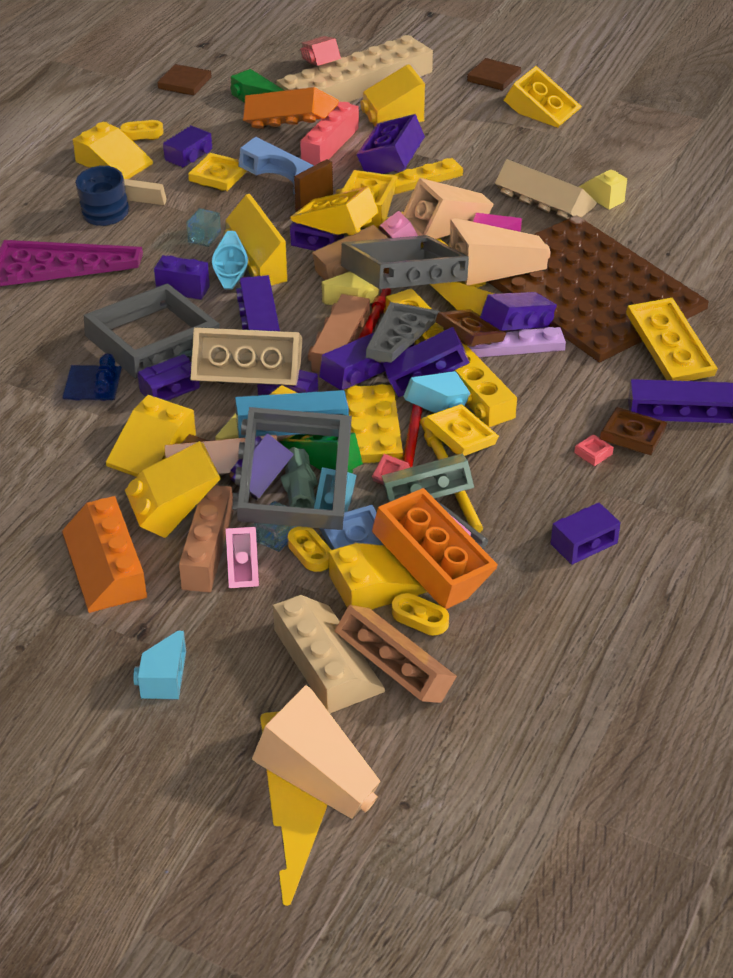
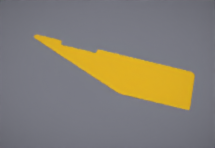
[260,711,328,906]

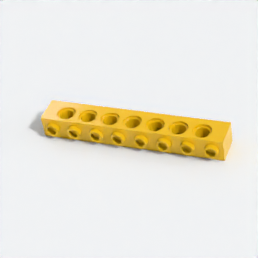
[384,288,517,427]

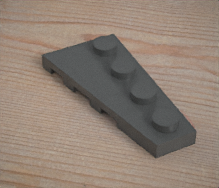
[366,302,440,362]

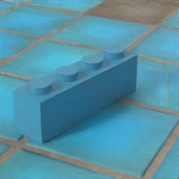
[235,390,349,438]

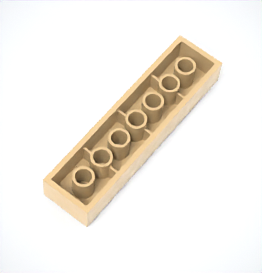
[276,35,433,103]

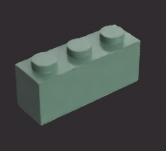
[382,453,474,502]

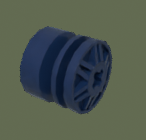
[75,166,129,226]

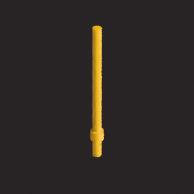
[420,417,483,533]

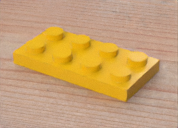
[626,298,718,381]
[344,384,403,463]

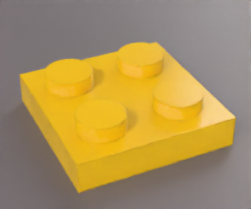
[188,153,247,191]
[423,404,499,456]

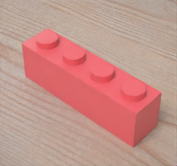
[300,36,341,66]
[300,102,359,165]

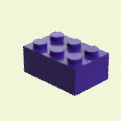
[356,114,425,174]

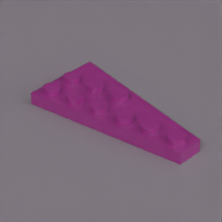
[0,240,143,286]

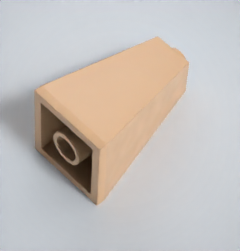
[403,178,494,239]
[449,218,550,285]
[252,685,380,819]

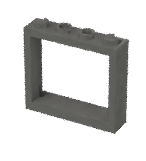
[341,235,469,289]
[84,283,219,379]
[232,407,352,530]

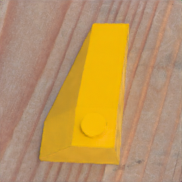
[430,282,494,316]

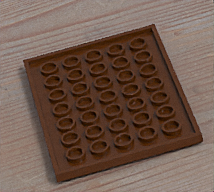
[486,215,709,363]

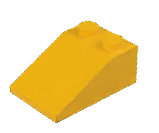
[504,66,582,128]
[73,122,153,179]
[341,170,398,228]
[290,186,379,236]
[106,395,196,477]
[125,441,221,538]
[329,543,427,610]

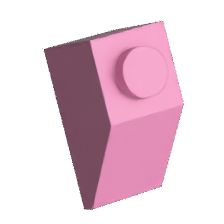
[378,211,418,238]
[226,527,259,588]

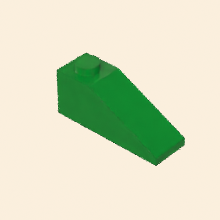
[230,69,285,103]
[279,433,363,473]

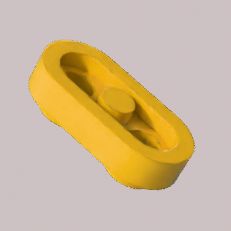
[120,120,164,141]
[288,526,331,572]
[392,593,449,635]

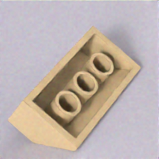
[495,159,597,220]
[191,328,302,386]
[273,595,385,713]

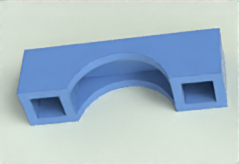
[239,137,314,194]

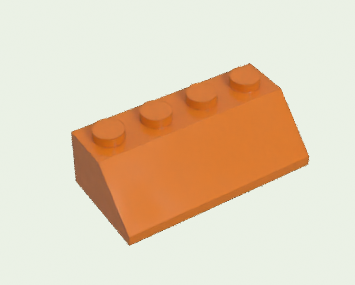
[243,87,339,129]
[372,488,498,609]
[62,496,147,613]

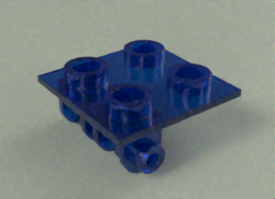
[62,353,122,401]

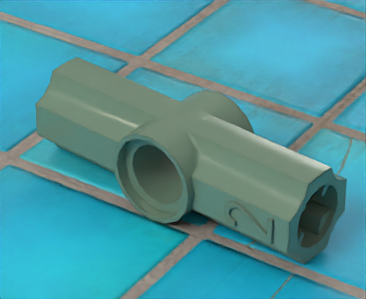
[281,447,318,509]

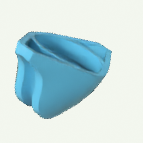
[212,231,248,290]

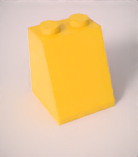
[361,64,425,126]

